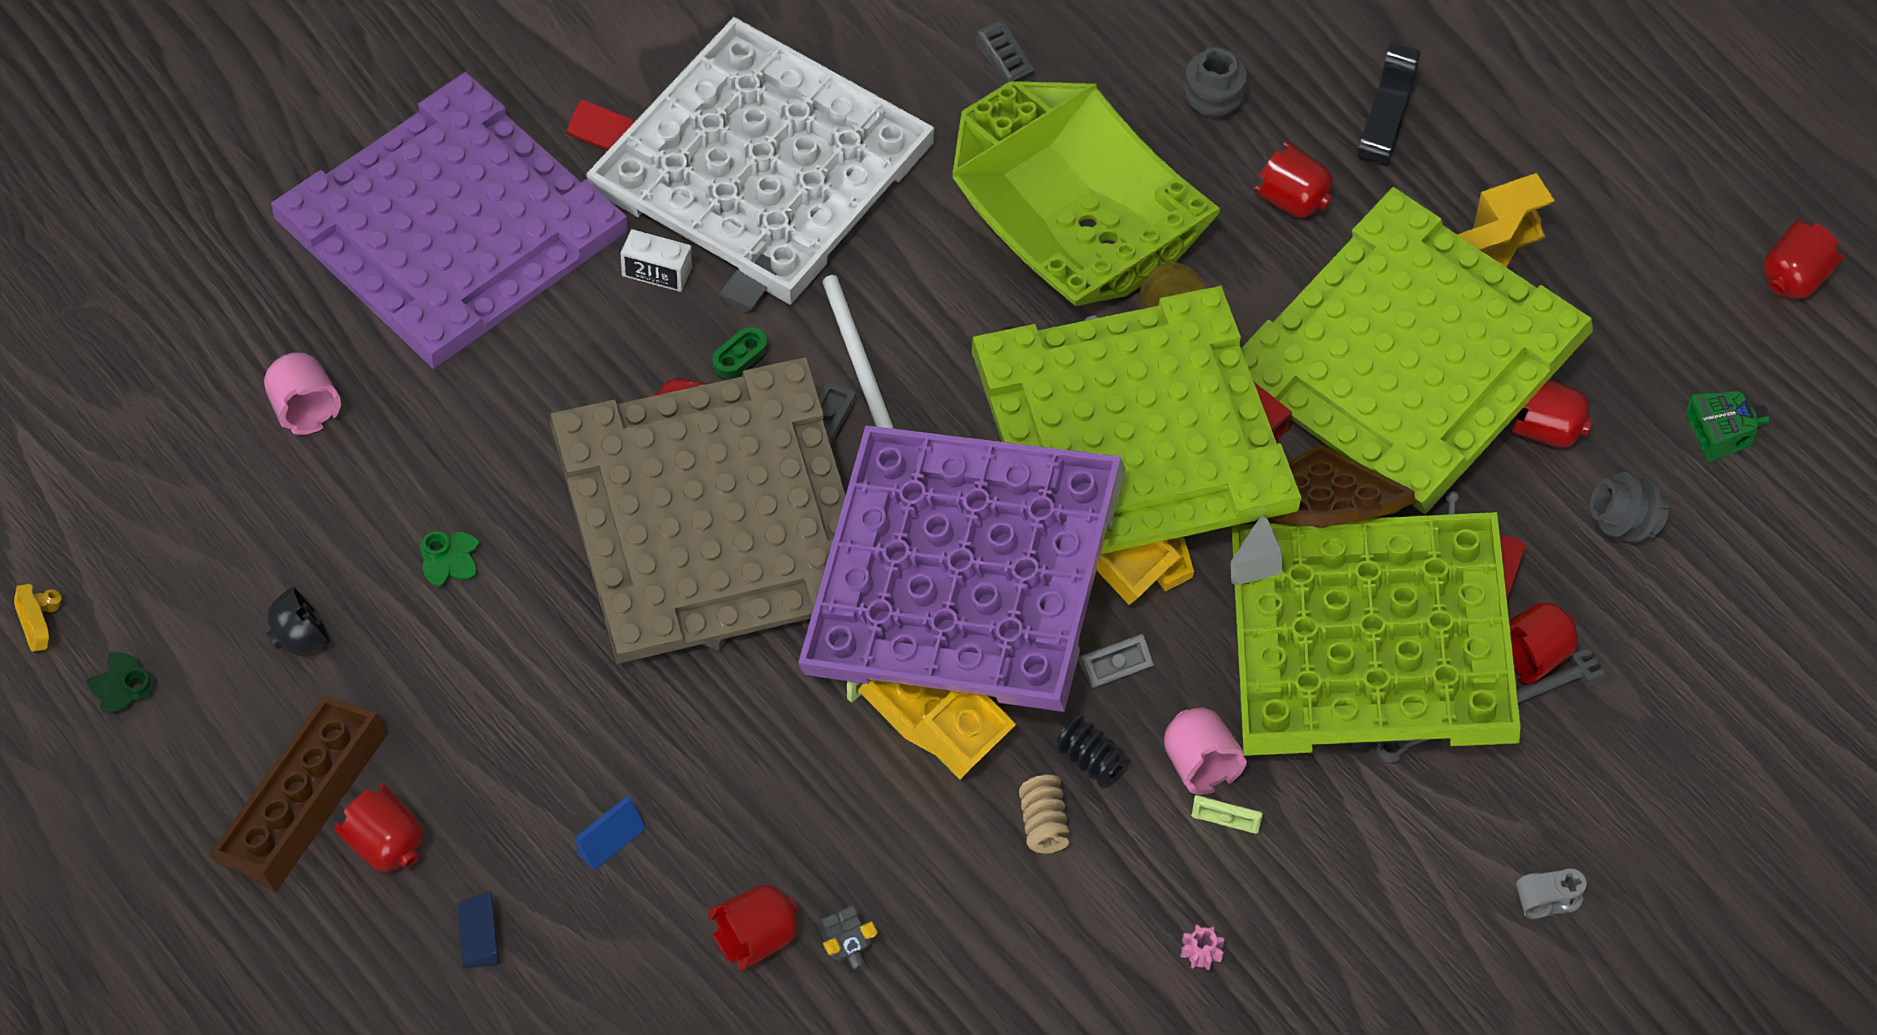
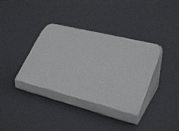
[1078,634,1154,688]

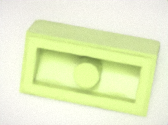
[1192,795,1264,834]

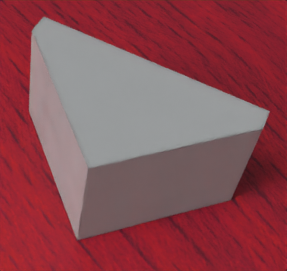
[1230,516,1282,585]

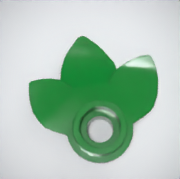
[420,531,479,587]

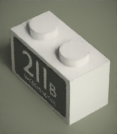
[621,229,692,292]

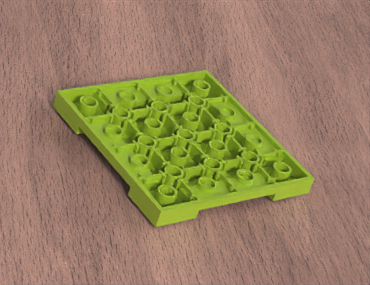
[1241,187,1593,514]
[972,286,1301,554]
[1232,512,1520,755]

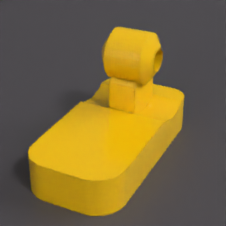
[14,583,61,652]

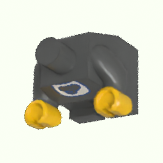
[818,906,878,970]

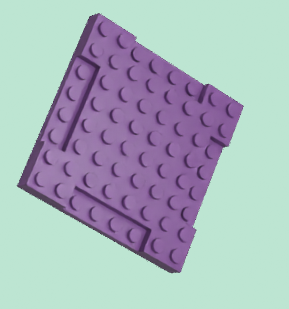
[271,72,628,369]
[798,425,1126,712]

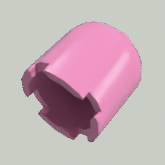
[264,352,341,435]
[1164,707,1247,795]

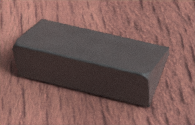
[718,254,777,313]

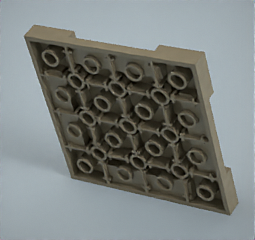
[550,357,846,664]

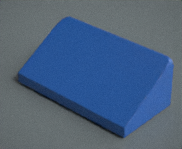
[576,796,645,869]

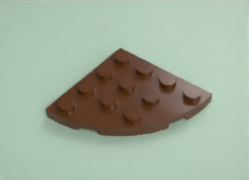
[1267,444,1415,528]

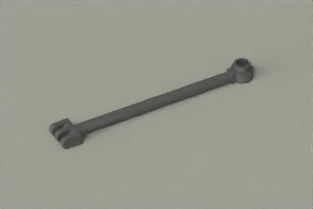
[1376,648,1608,763]

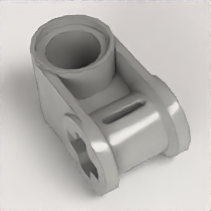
[1516,869,1587,919]

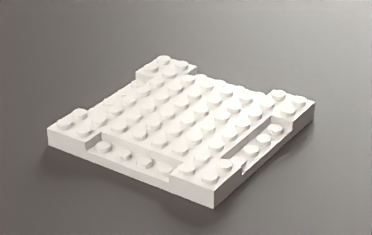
[587,17,934,305]

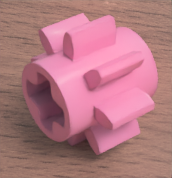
[1181,925,1224,971]

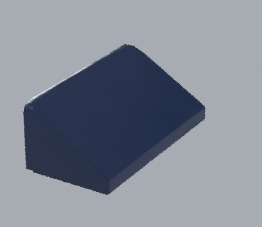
[458,892,498,968]

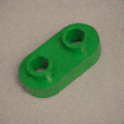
[712,327,767,379]

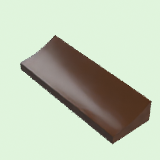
[210,696,388,893]

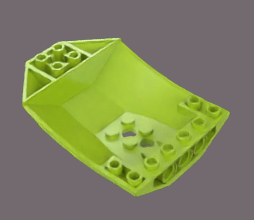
[953,81,1220,306]

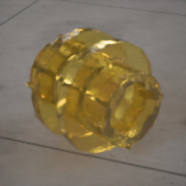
[1141,262,1205,308]

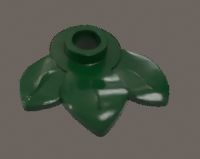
[86,652,154,712]

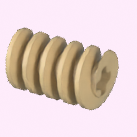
[1019,775,1070,854]

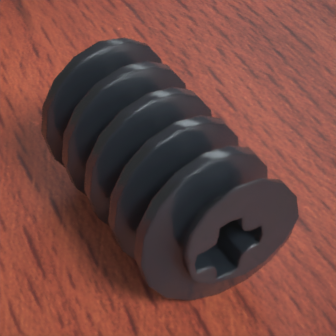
[1057,714,1131,788]

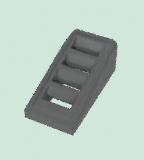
[976,20,1035,83]

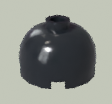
[267,587,331,655]

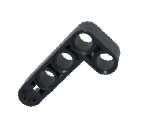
[1357,43,1421,164]

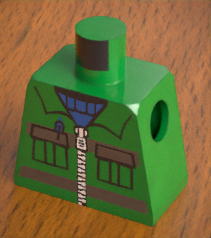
[1685,391,1769,462]

